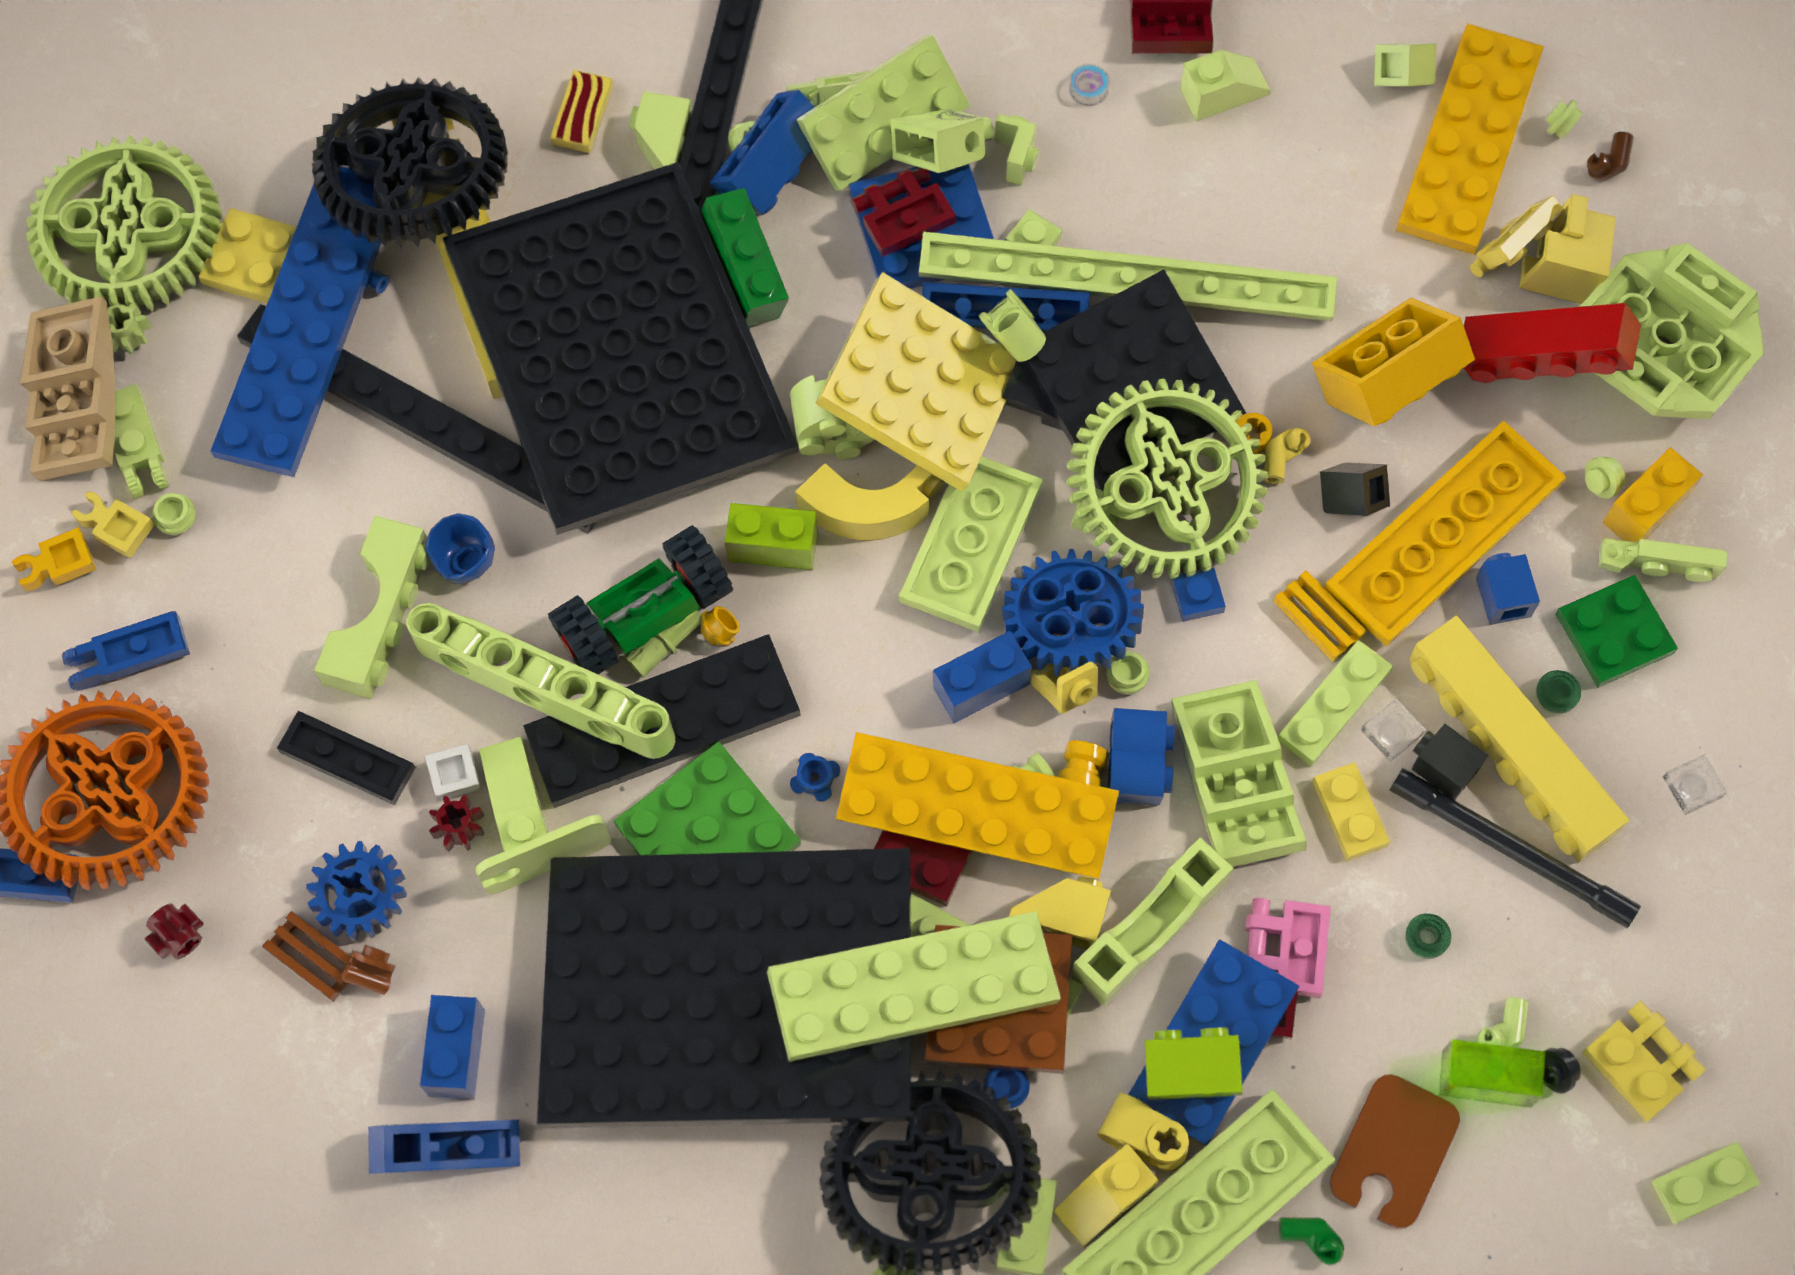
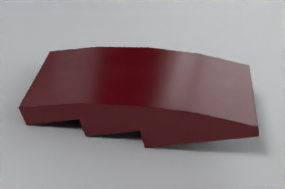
[1130,0,1213,54]

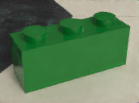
[700,188,789,327]

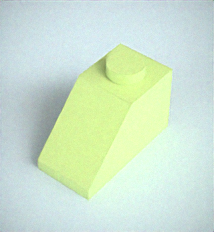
[1180,50,1271,121]
[630,91,692,169]

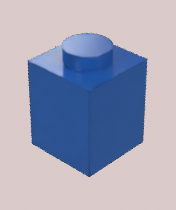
[1476,553,1540,625]

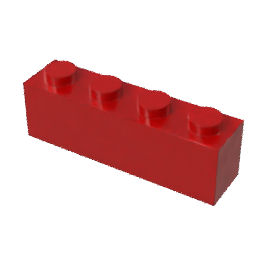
[1463,303,1641,383]

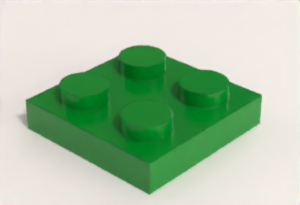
[1556,575,1678,688]

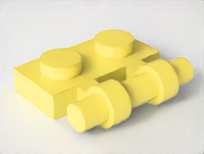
[1470,195,1563,277]
[1582,1000,1706,1122]

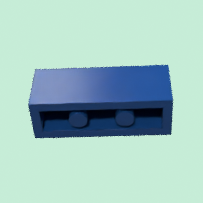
[709,90,814,215]

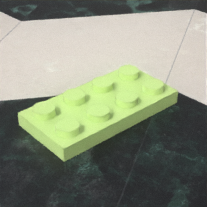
[796,35,970,191]
[899,456,1043,633]

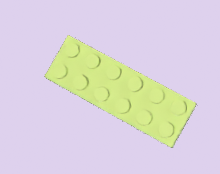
[767,911,1061,1062]
[1062,1089,1336,1275]

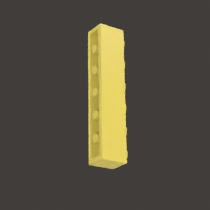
[1409,615,1630,863]

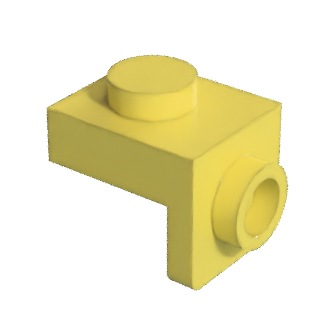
[1031,661,1098,714]

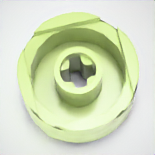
[790,371,875,459]

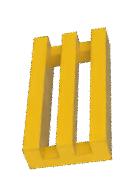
[1273,570,1367,662]

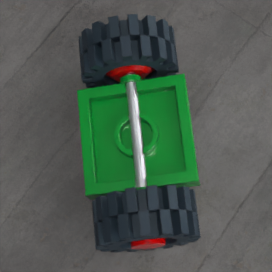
[548,525,733,675]

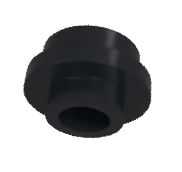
[1537,1048,1581,1094]

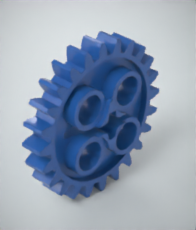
[1002,549,1144,676]

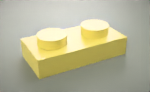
[1312,762,1390,862]

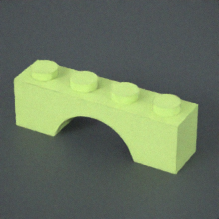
[314,516,431,699]
[1072,837,1233,1007]

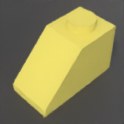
[1009,876,1111,950]
[1053,1143,1158,1248]

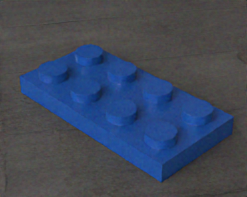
[1128,939,1299,1146]

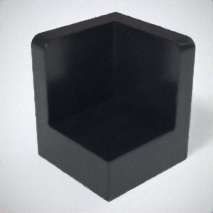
[1320,463,1390,516]

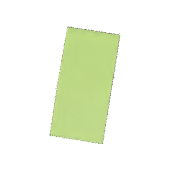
[1172,680,1307,867]

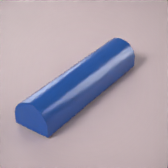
[922,282,1090,331]

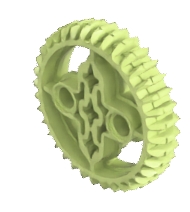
[26,135,222,311]
[1067,378,1268,579]

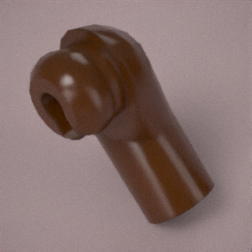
[1587,131,1634,181]

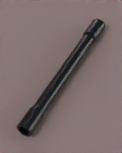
[1389,768,1641,928]

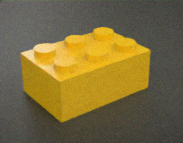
[1312,297,1475,427]

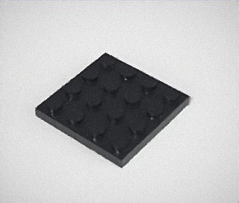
[1024,269,1247,491]

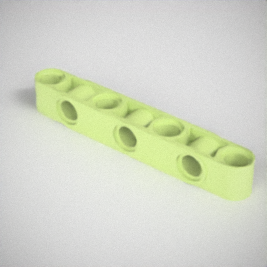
[406,603,675,759]

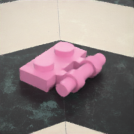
[1245,898,1331,998]

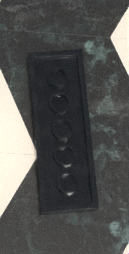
[523,634,801,808]

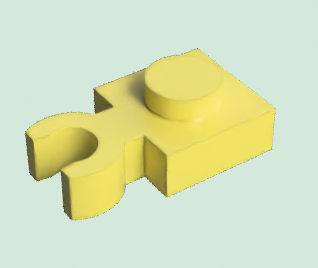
[71,492,155,559]

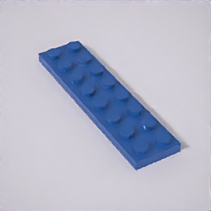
[211,166,382,478]

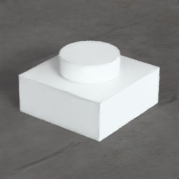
[425,744,481,801]

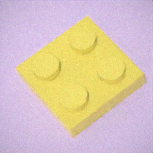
[198,208,297,303]

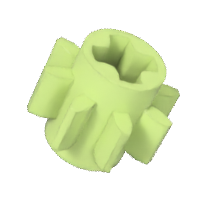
[108,302,151,355]

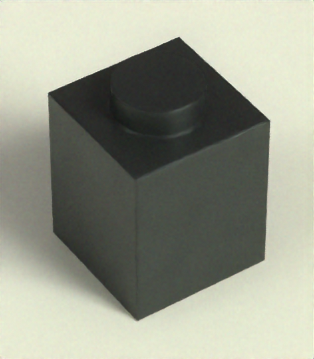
[1412,723,1488,800]

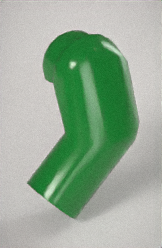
[1279,1217,1345,1265]

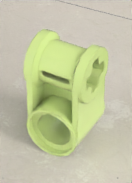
[979,289,1046,362]

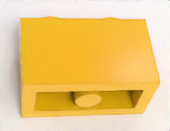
[1602,447,1703,542]

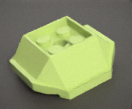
[1580,243,1764,419]

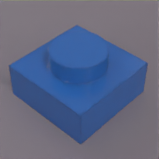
[1171,568,1226,622]

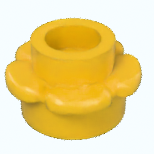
[700,606,740,646]

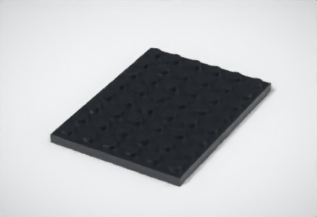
[443,162,798,535]
[537,848,911,1128]

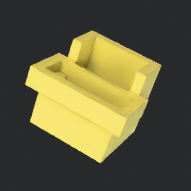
[1519,194,1616,304]

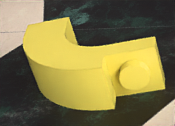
[795,463,946,540]

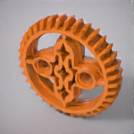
[0,690,210,891]

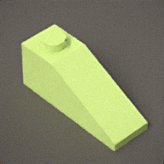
[479,736,549,851]

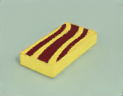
[550,70,613,153]

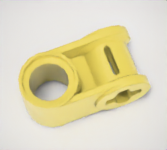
[1097,1093,1189,1171]

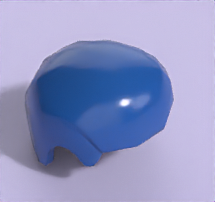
[425,513,495,584]

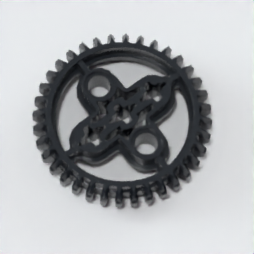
[312,77,508,249]
[819,1070,1041,1275]

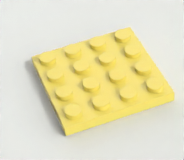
[815,272,1017,491]

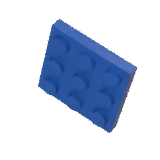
[848,164,994,289]

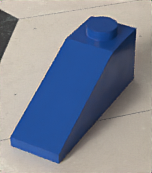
[368,1119,520,1174]

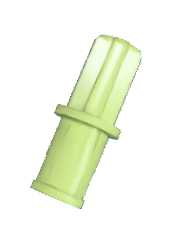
[624,610,702,678]

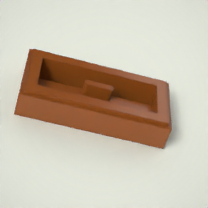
[262,911,350,1002]

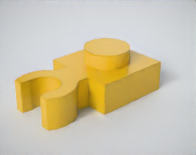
[12,527,97,591]

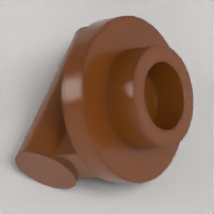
[341,945,396,995]

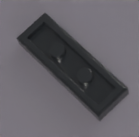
[277,711,416,806]

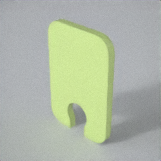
[475,815,611,894]

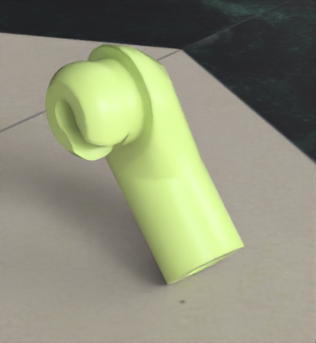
[1478,997,1529,1056]

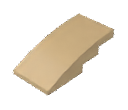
[20,296,116,481]

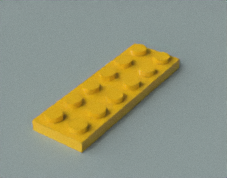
[1396,23,1544,255]
[1324,420,1566,647]
[836,732,1119,880]

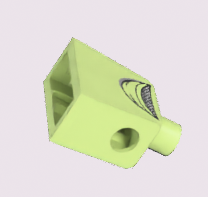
[891,109,994,173]

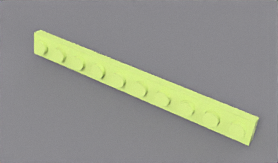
[919,232,1337,321]

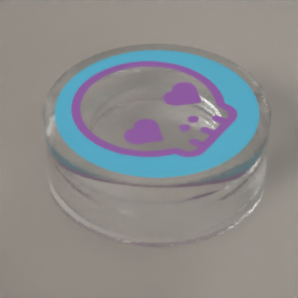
[1069,64,1110,106]

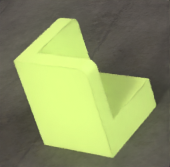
[1374,43,1436,86]

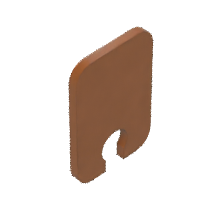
[1329,1074,1460,1229]

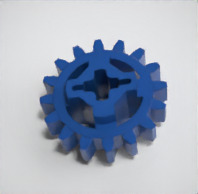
[306,841,407,941]

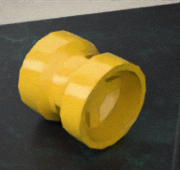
[1058,740,1109,787]

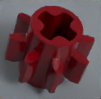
[429,794,484,852]
[144,903,204,959]

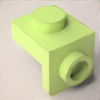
[994,114,1039,186]

